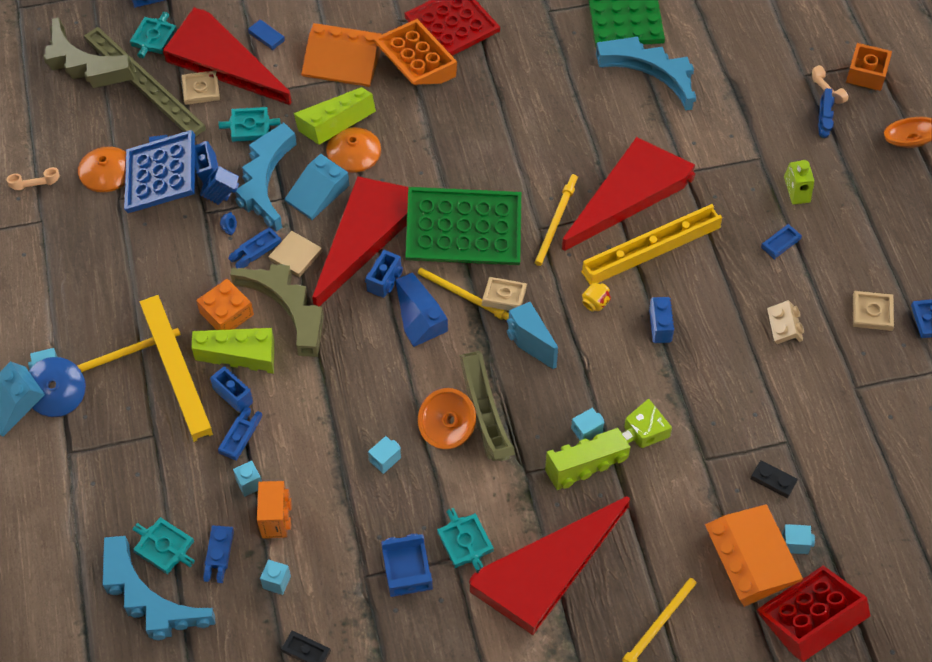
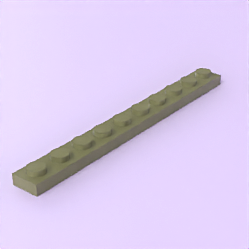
[84,27,206,137]

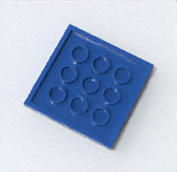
[124,130,195,213]

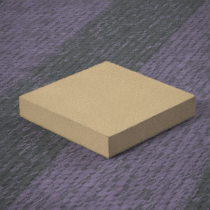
[181,71,220,105]
[268,231,322,278]
[482,277,527,311]
[853,291,894,331]

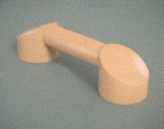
[812,65,848,104]
[6,167,60,190]

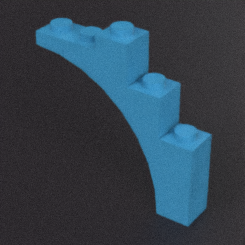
[596,37,696,111]
[235,123,297,232]
[103,536,215,640]

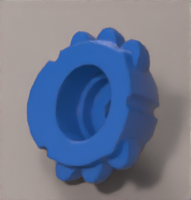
[220,212,237,236]

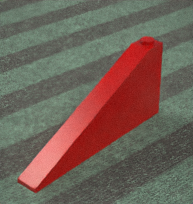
[163,7,292,105]
[562,137,696,251]
[312,176,408,307]
[469,496,630,635]

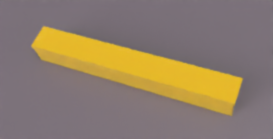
[581,204,722,285]
[139,295,213,442]

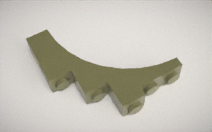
[44,17,134,88]
[230,264,324,357]
[459,351,515,461]

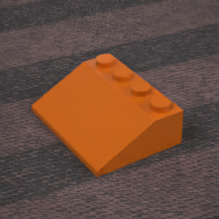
[373,19,457,85]
[301,23,381,87]
[705,504,804,607]

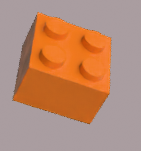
[846,43,892,91]
[196,279,254,330]
[257,481,292,538]

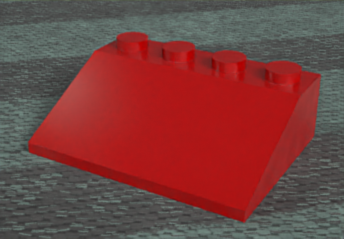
[757,565,870,662]

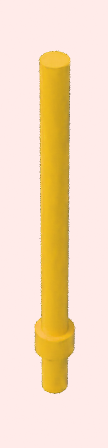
[535,174,578,266]
[417,268,509,320]
[77,328,181,372]
[622,578,697,662]

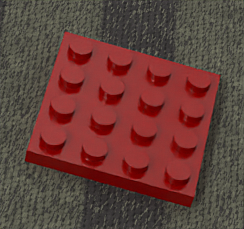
[404,0,500,56]

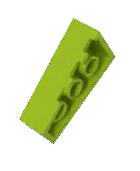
[294,87,376,145]
[192,328,274,374]
[545,428,630,490]

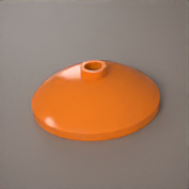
[884,117,932,148]
[326,127,381,173]
[78,147,126,192]
[418,388,476,449]

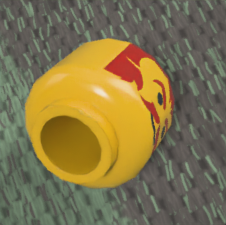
[582,283,611,312]

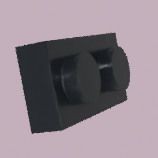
[751,460,798,499]
[281,630,331,662]

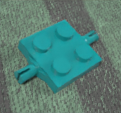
[130,12,177,59]
[219,107,281,142]
[437,508,494,573]
[133,517,195,575]

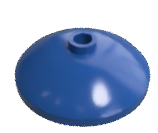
[29,357,86,417]

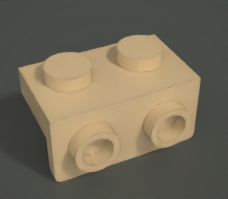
[767,300,804,344]

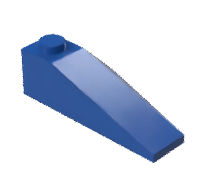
[395,272,448,347]

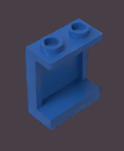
[381,534,433,597]

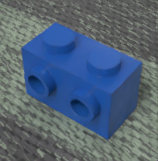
[365,250,403,298]

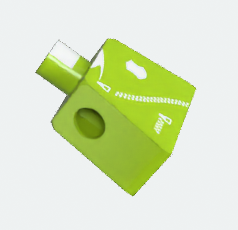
[784,160,814,205]
[622,399,672,448]

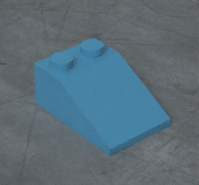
[285,154,350,220]
[507,302,558,369]
[0,361,45,437]

